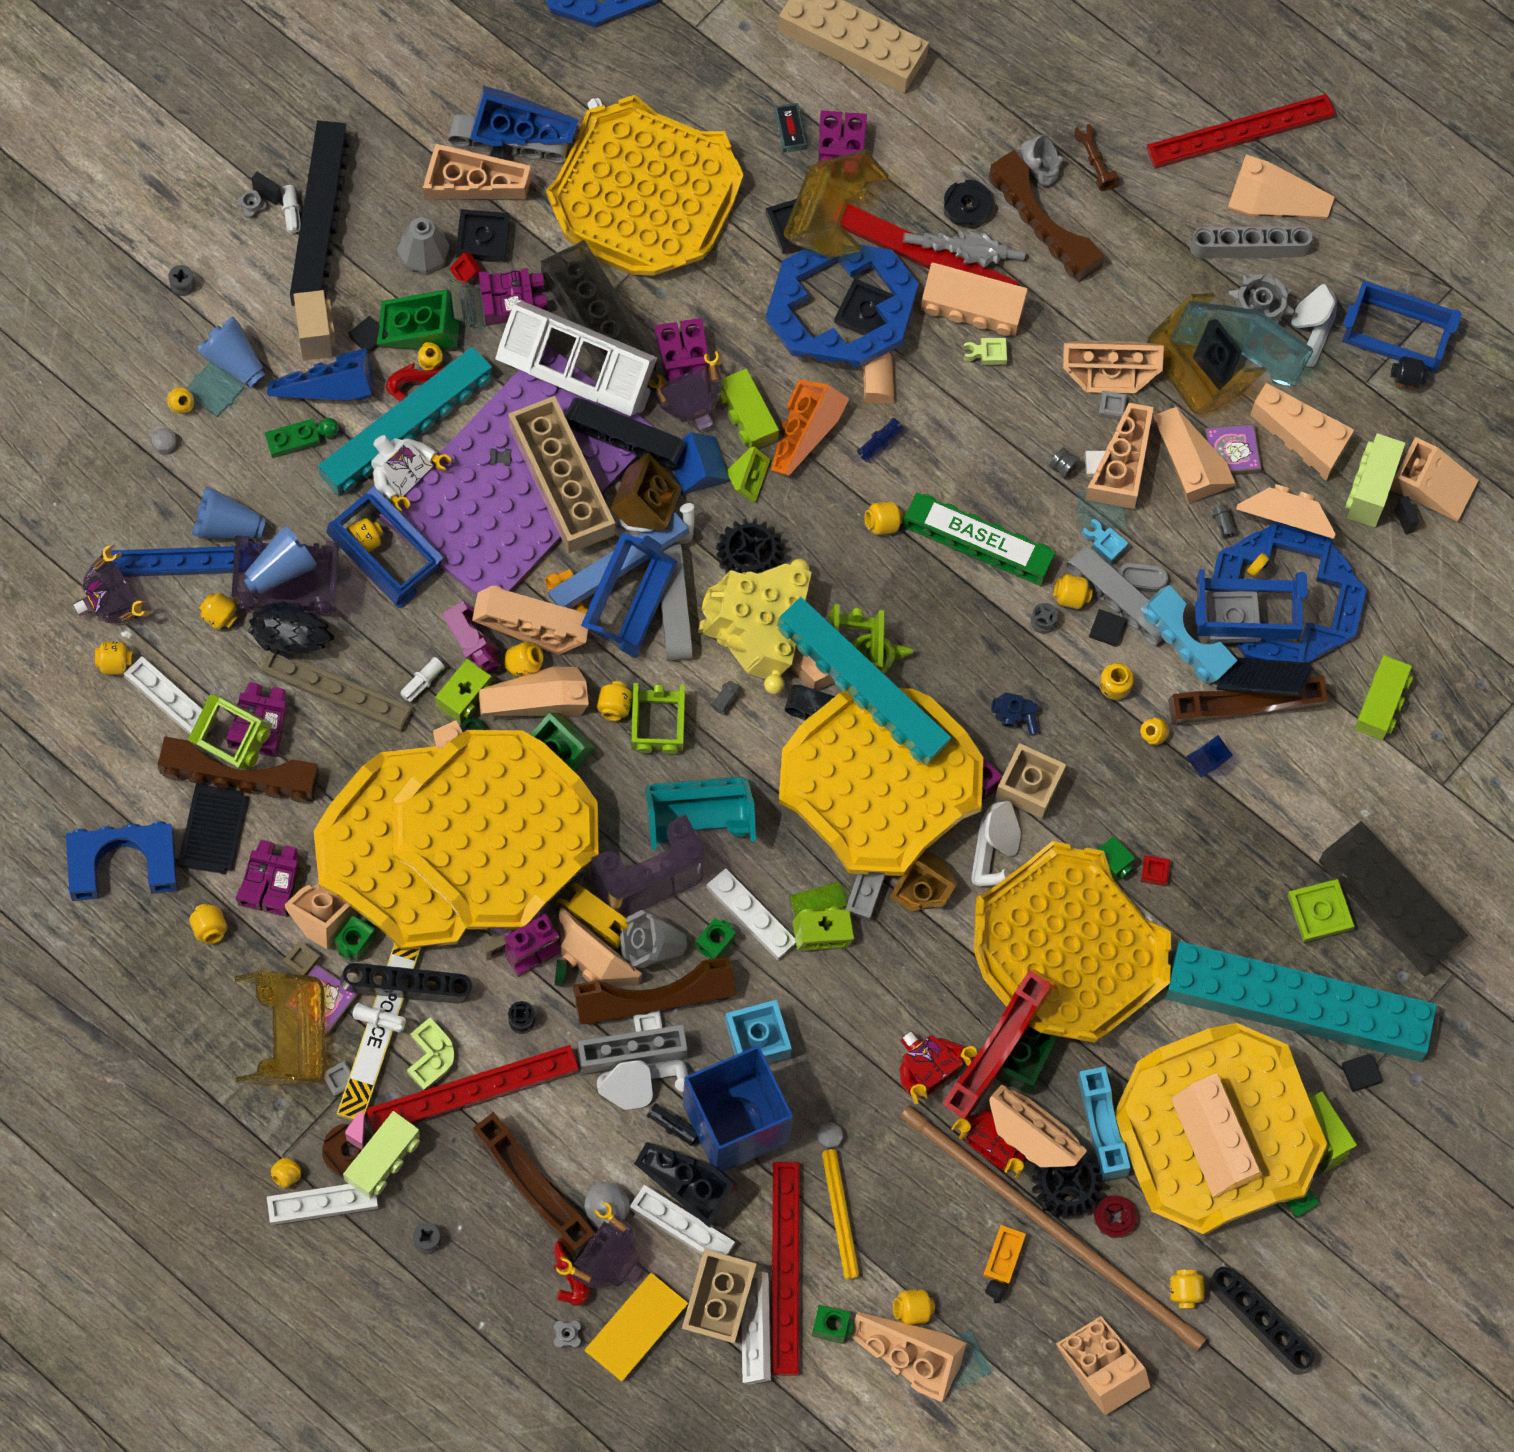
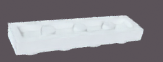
[124,656,214,735]
[706,868,796,961]
[267,1184,378,1225]
[630,1185,735,1255]
[741,1271,771,1385]

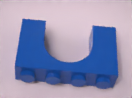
[66,821,178,901]

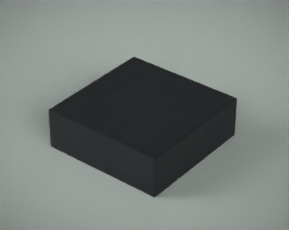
[251,171,282,205]
[348,315,388,354]
[1395,496,1420,535]
[1089,609,1126,647]
[1342,1053,1382,1093]

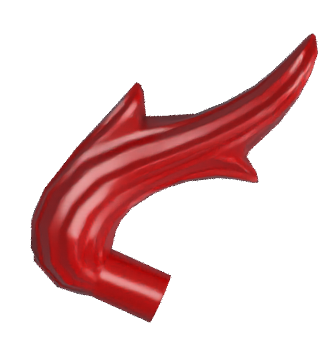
[385,362,447,402]
[553,1240,590,1306]

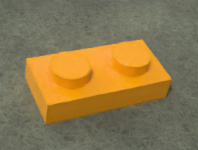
[983,1225,1026,1286]

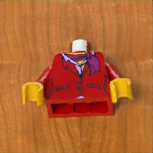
[899,1031,978,1105]
[951,1110,1028,1179]

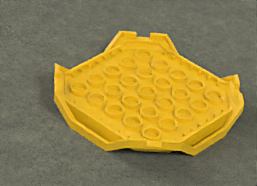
[546,95,743,275]
[779,688,983,876]
[392,730,598,930]
[314,746,467,950]
[973,841,1171,1043]
[1114,1023,1328,1236]

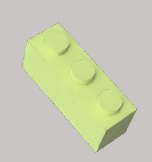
[343,1111,420,1199]

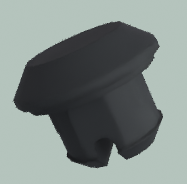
[490,147,508,160]
[985,1280,1008,1304]

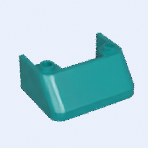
[645,777,756,850]

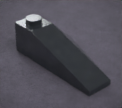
[634,1142,739,1228]

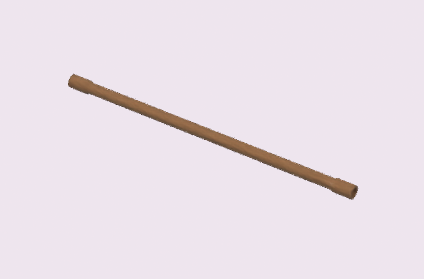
[900,1105,1207,1351]

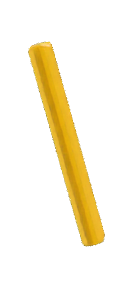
[822,1149,859,1280]

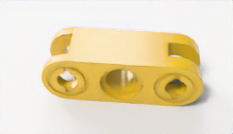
[556,882,629,949]

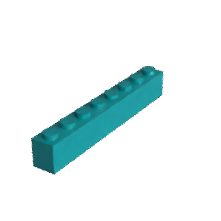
[318,346,492,496]
[777,597,951,766]

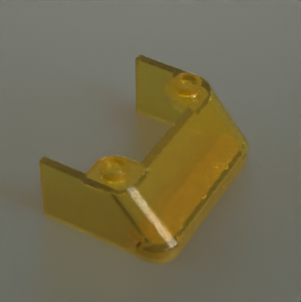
[784,150,889,258]
[1147,293,1267,414]
[235,970,326,1086]

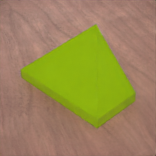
[727,447,771,503]

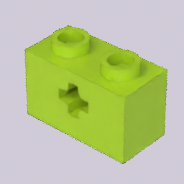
[435,659,492,724]
[792,907,854,951]

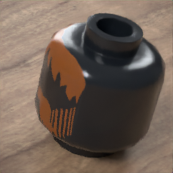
[1390,356,1429,391]

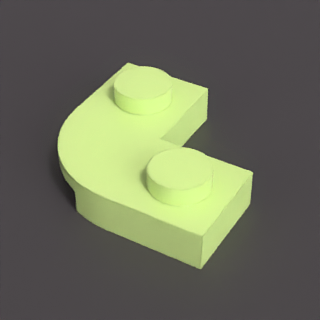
[407,1017,454,1090]

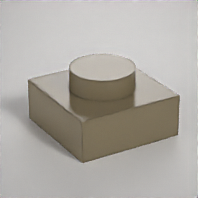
[482,933,507,961]
[283,941,320,979]

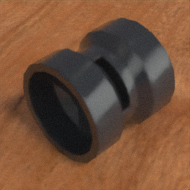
[508,1001,535,1034]

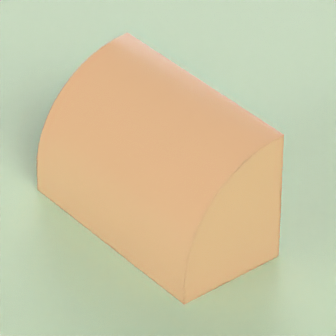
[863,352,894,404]

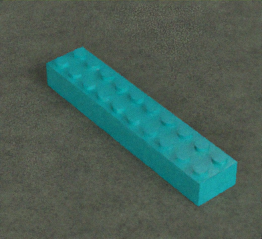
[1165,941,1437,1062]

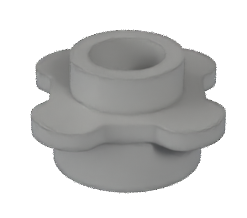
[237,190,266,217]
[554,1321,581,1348]

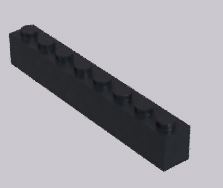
[290,120,351,306]

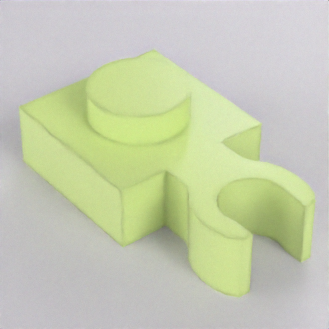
[963,338,1007,365]

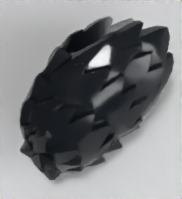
[248,601,335,660]

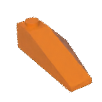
[771,379,849,476]

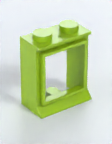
[828,604,884,671]
[631,683,685,754]
[188,694,272,770]
[1308,1091,1357,1173]

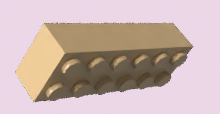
[777,0,929,94]
[508,396,615,554]

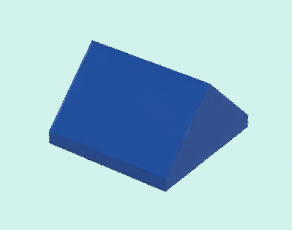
[673,432,730,495]

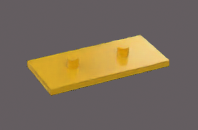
[584,1273,688,1382]

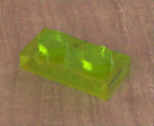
[789,882,847,917]

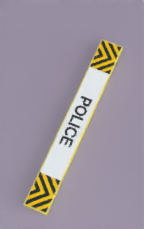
[337,943,422,1121]

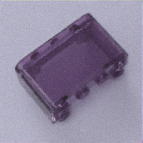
[231,536,341,616]
[591,815,705,918]

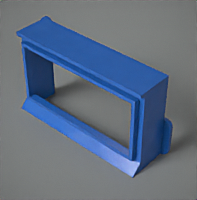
[1342,280,1462,373]
[326,485,443,608]
[581,533,678,658]
[1195,569,1308,639]

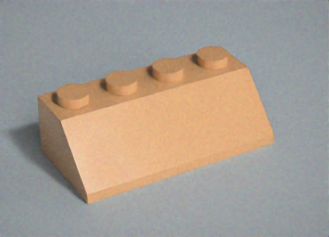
[920,262,1028,336]
[1171,1073,1263,1197]

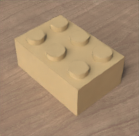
[682,1249,757,1343]

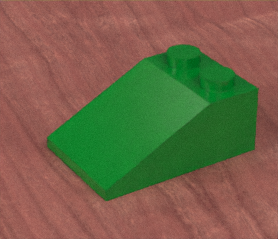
[377,289,461,350]
[530,712,596,771]

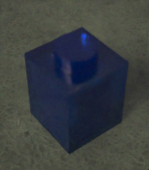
[1186,735,1233,777]

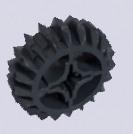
[716,518,784,575]
[1031,1155,1104,1219]

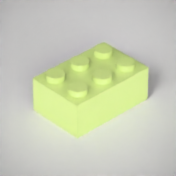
[1345,433,1405,528]

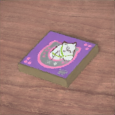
[1204,424,1261,475]
[284,964,359,1036]

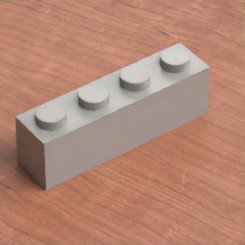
[577,1025,687,1074]

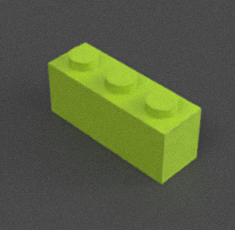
[717,369,779,449]
[1354,655,1413,741]

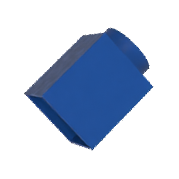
[683,1045,793,1172]

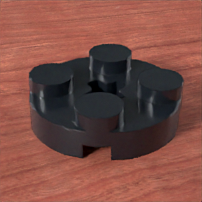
[943,180,993,229]

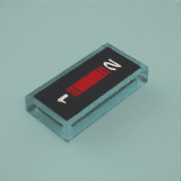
[774,103,807,153]

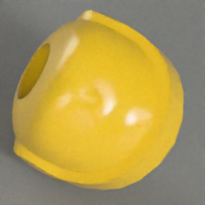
[418,342,443,370]
[167,387,194,413]
[1140,717,1169,745]
[271,1158,301,1188]

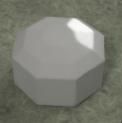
[152,428,176,454]
[816,1122,843,1150]

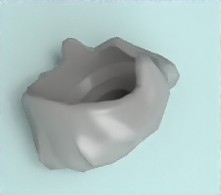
[1021,135,1063,187]
[584,1181,630,1236]

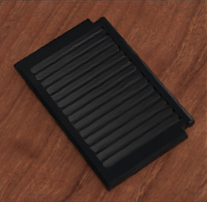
[1217,657,1314,696]
[177,784,248,874]

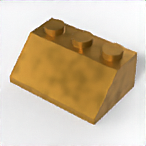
[611,453,683,531]

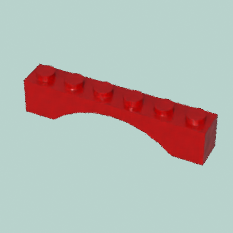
[942,969,1056,1119]

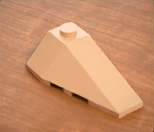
[1227,154,1335,219]
[1153,407,1236,504]
[479,667,588,716]
[285,884,359,949]
[851,1312,967,1402]

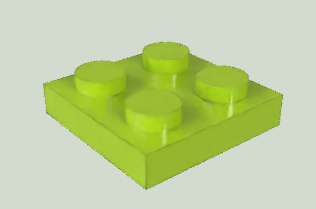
[1287,879,1354,943]

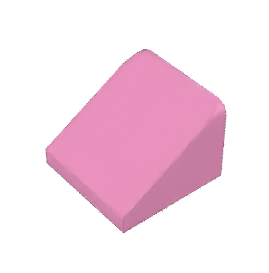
[345,1111,365,1150]

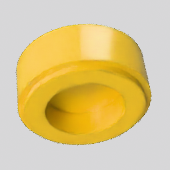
[1246,552,1269,577]

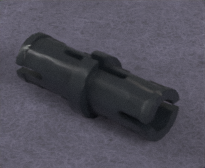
[647,1103,698,1146]

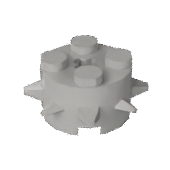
[1228,273,1294,333]

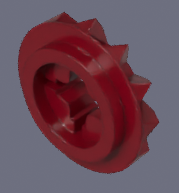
[1094,1195,1137,1238]

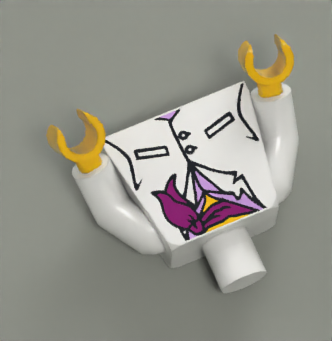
[371,435,452,513]

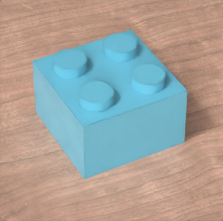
[725,1000,792,1064]

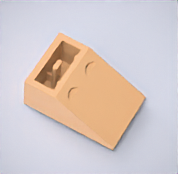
[1390,437,1478,522]
[1056,1316,1150,1415]

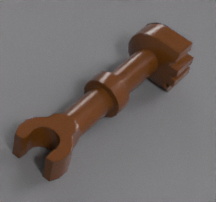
[1074,124,1120,191]

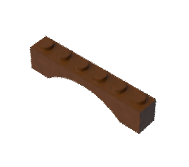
[989,150,1104,282]
[1168,676,1328,724]
[157,736,319,803]
[573,956,736,1025]
[472,1112,596,1258]

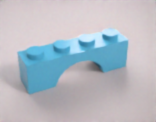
[1141,585,1237,684]
[1078,1066,1130,1181]

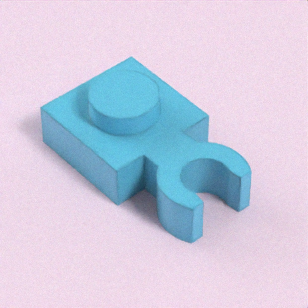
[1082,519,1128,563]

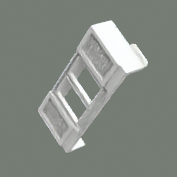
[495,300,657,416]

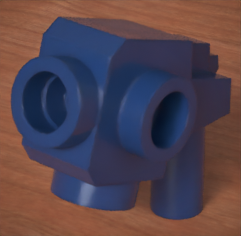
[991,692,1039,736]

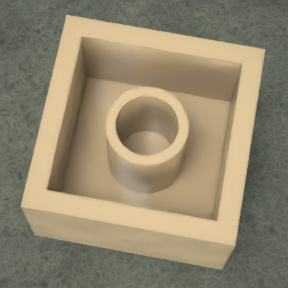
[294,290,336,361]
[995,743,1066,819]

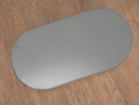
[1118,563,1168,593]

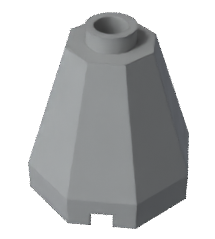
[397,217,451,275]
[620,910,687,968]

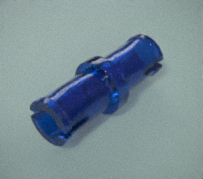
[857,418,904,462]

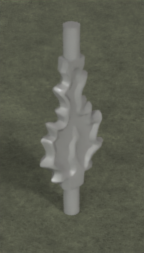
[903,230,1025,268]

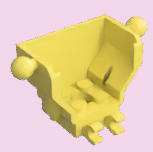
[698,559,812,695]

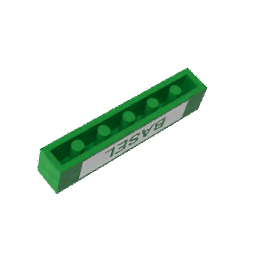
[903,492,1055,587]

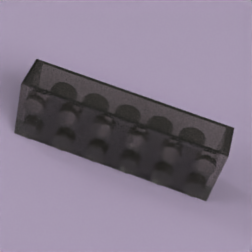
[541,240,656,373]
[1319,821,1468,976]

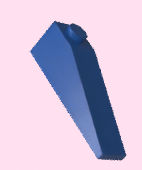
[470,85,578,146]
[267,348,374,400]

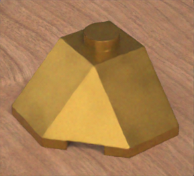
[889,849,957,912]

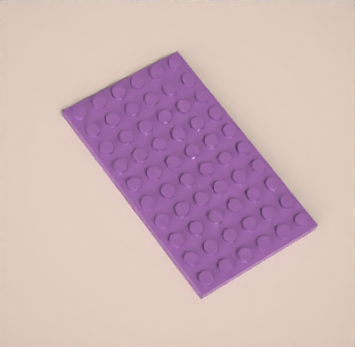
[379,345,653,596]

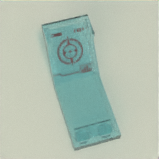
[1172,301,1313,386]

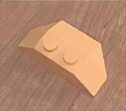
[1063,340,1164,393]
[1236,484,1335,539]
[559,907,642,987]
[989,1085,1087,1167]

